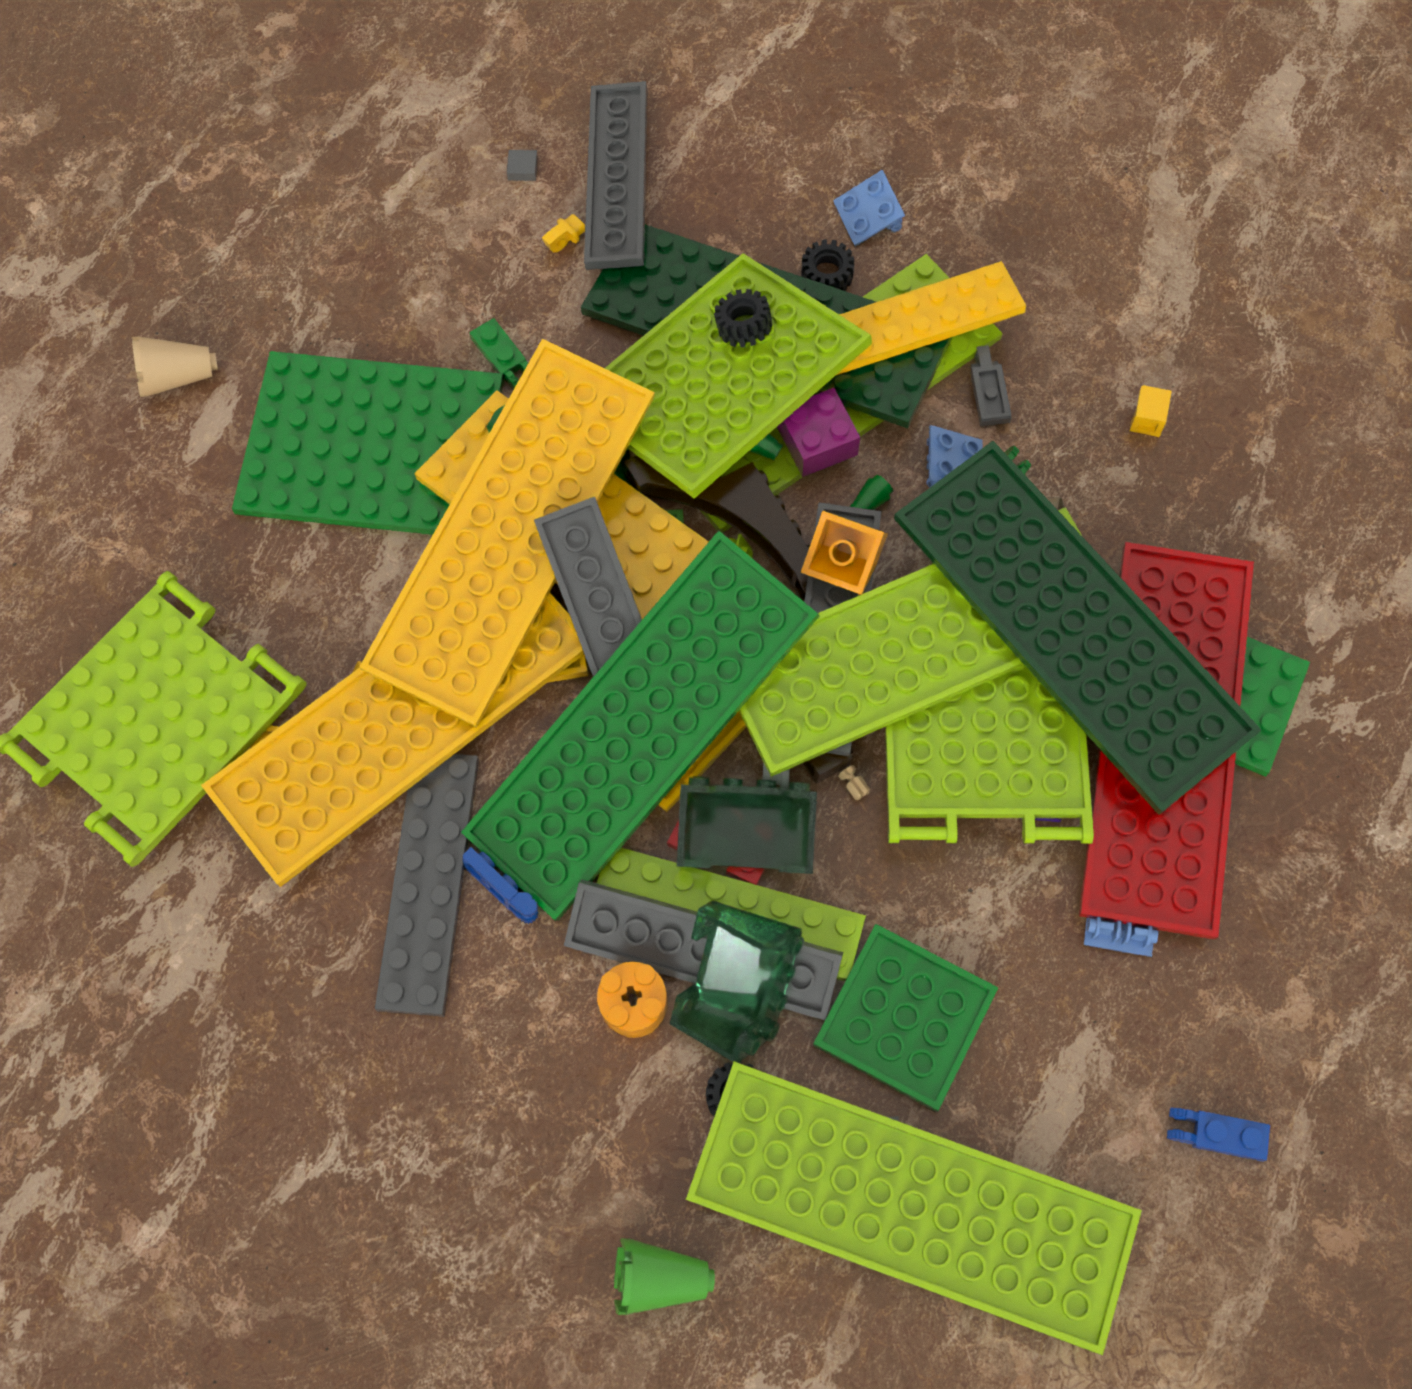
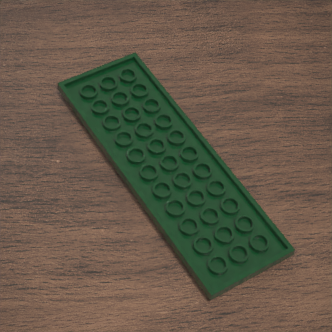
[581,224,953,429]
[894,441,1261,815]

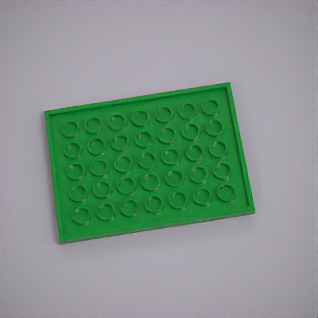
[232,351,504,535]

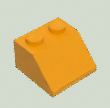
[800,511,888,595]

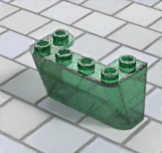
[676,776,817,874]
[669,900,804,1063]

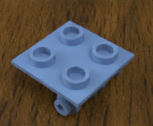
[833,170,905,247]
[926,425,983,487]
[1084,917,1158,957]

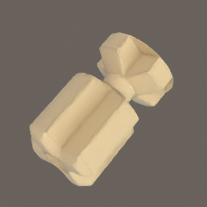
[838,765,870,800]

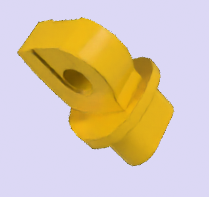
[542,214,585,253]

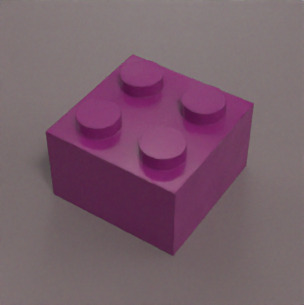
[777,388,860,477]

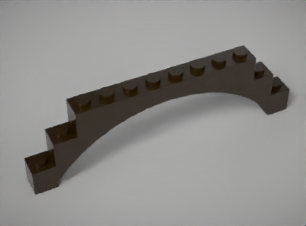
[624,455,853,784]

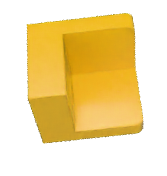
[1129,385,1172,437]

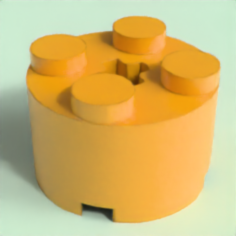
[597,962,668,1038]

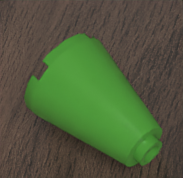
[614,1238,715,1315]

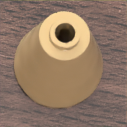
[132,336,218,397]

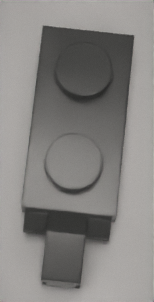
[970,345,1012,426]

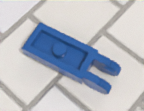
[462,847,538,924]
[1167,1108,1270,1162]

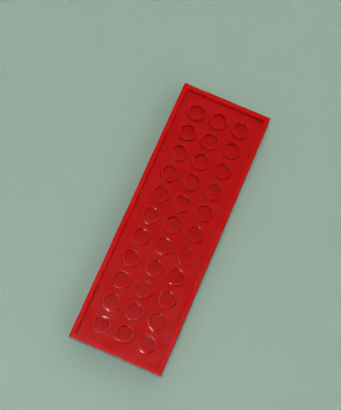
[1079,542,1254,940]

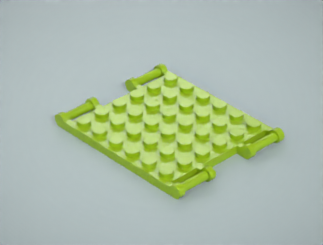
[0,571,307,867]
[885,665,1094,844]

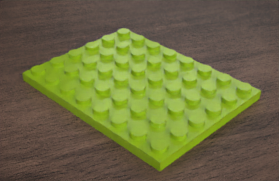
[605,253,872,499]

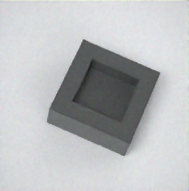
[507,150,538,181]

